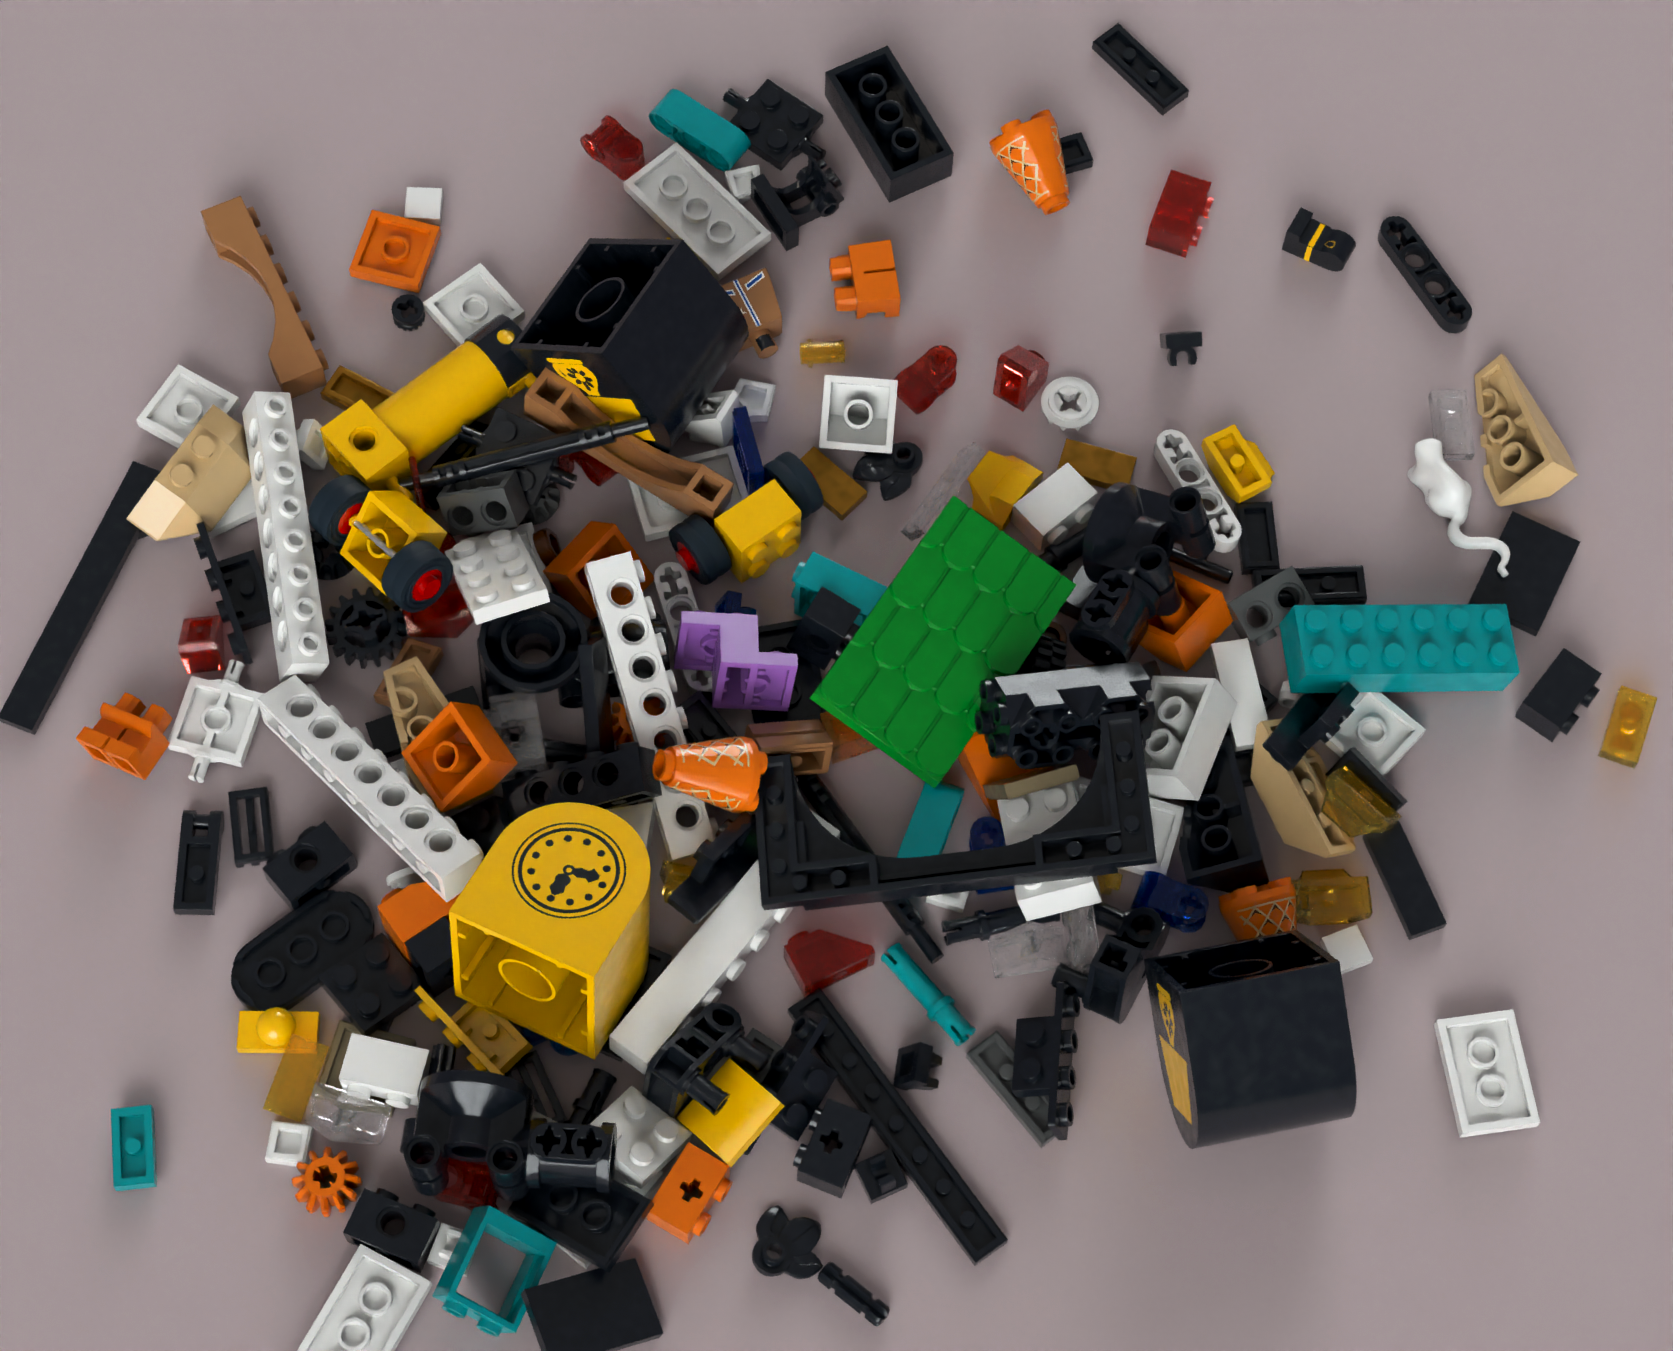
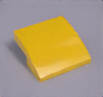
[677,1058,784,1167]

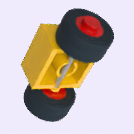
[669,452,824,585]
[308,475,453,613]

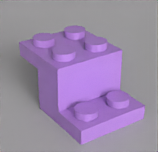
[674,610,798,711]

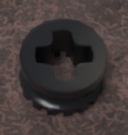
[391,294,425,331]

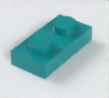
[111,1105,157,1191]

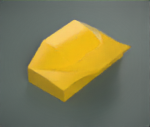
[1201,424,1275,504]
[967,450,1043,531]

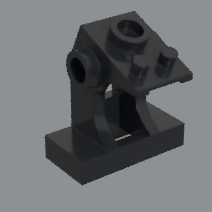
[751,155,844,251]

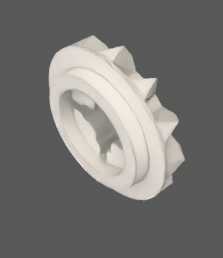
[1041,377,1099,431]

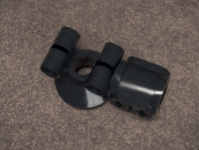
[1069,482,1216,666]
[477,592,670,715]
[403,1070,617,1202]

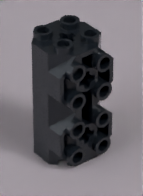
[975,661,1156,770]

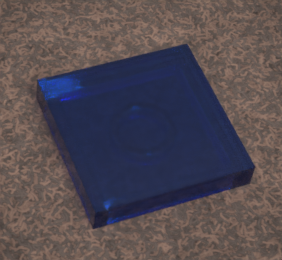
[732,406,764,495]

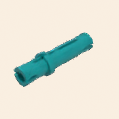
[881,943,976,1046]

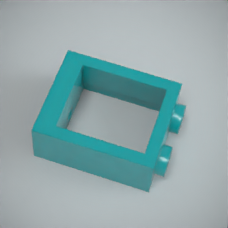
[791,552,887,626]
[432,1205,557,1337]

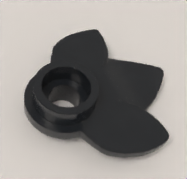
[852,441,923,501]
[752,1205,823,1279]

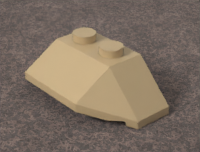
[126,404,251,541]
[1250,718,1356,858]

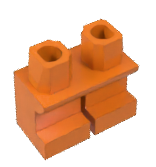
[829,239,901,319]
[76,692,173,780]

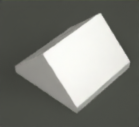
[819,375,898,454]

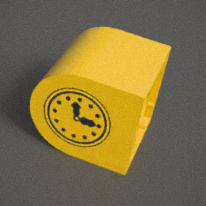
[449,802,651,1060]

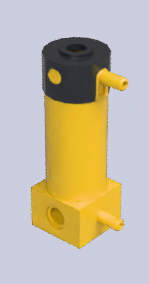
[320,314,537,501]

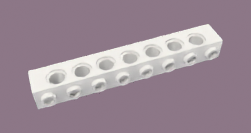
[242,391,329,682]
[584,551,719,863]
[257,675,484,902]

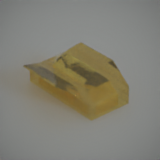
[1321,765,1402,838]
[1291,869,1373,926]

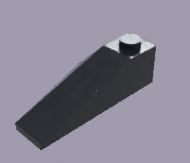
[1179,735,1270,893]

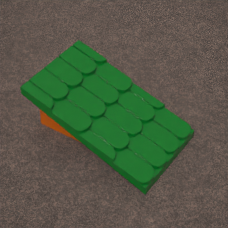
[809,495,1076,788]

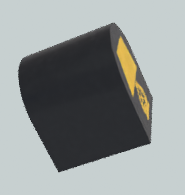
[510,238,749,454]
[1144,930,1357,1149]

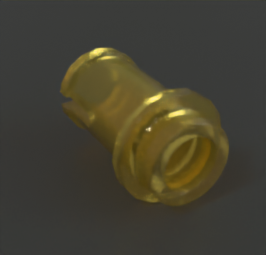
[799,339,845,368]

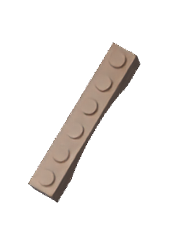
[200,196,329,399]
[524,367,734,527]

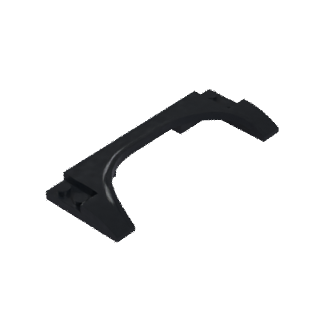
[755,710,1157,911]

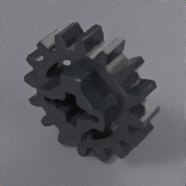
[325,587,408,669]

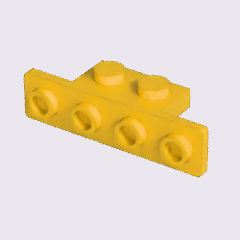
[414,985,533,1076]

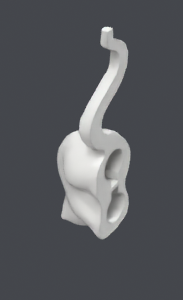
[1407,438,1511,578]

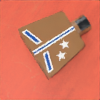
[721,268,782,359]

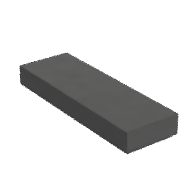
[966,1031,1069,1148]

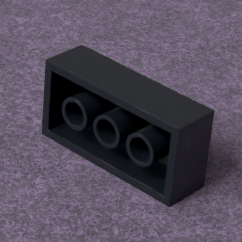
[825,46,954,203]

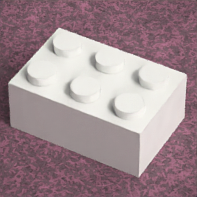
[1144,676,1237,801]
[997,781,1102,921]

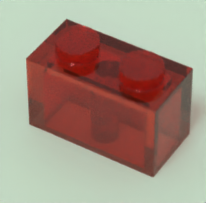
[1145,169,1214,258]

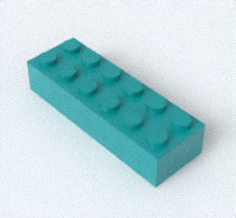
[1279,604,1520,693]

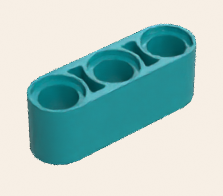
[648,89,751,172]
[896,781,965,858]

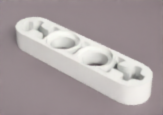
[1153,429,1242,553]
[654,562,712,695]

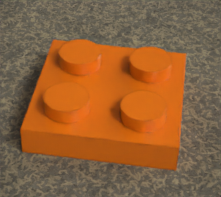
[349,210,441,294]

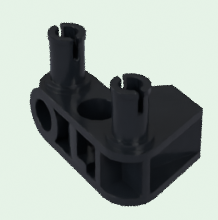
[1051,902,1170,1024]
[642,1003,771,1118]

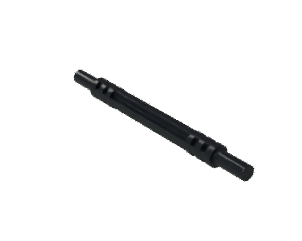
[398,416,651,491]
[796,774,944,964]

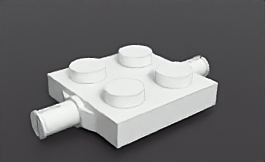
[168,659,264,783]

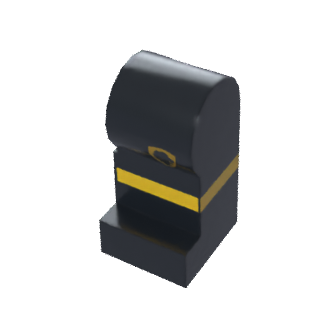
[1282,207,1356,272]

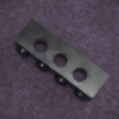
[501,742,662,823]

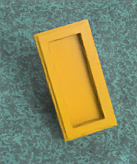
[236,1007,320,1054]

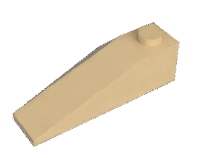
[1474,354,1578,507]
[383,656,494,810]

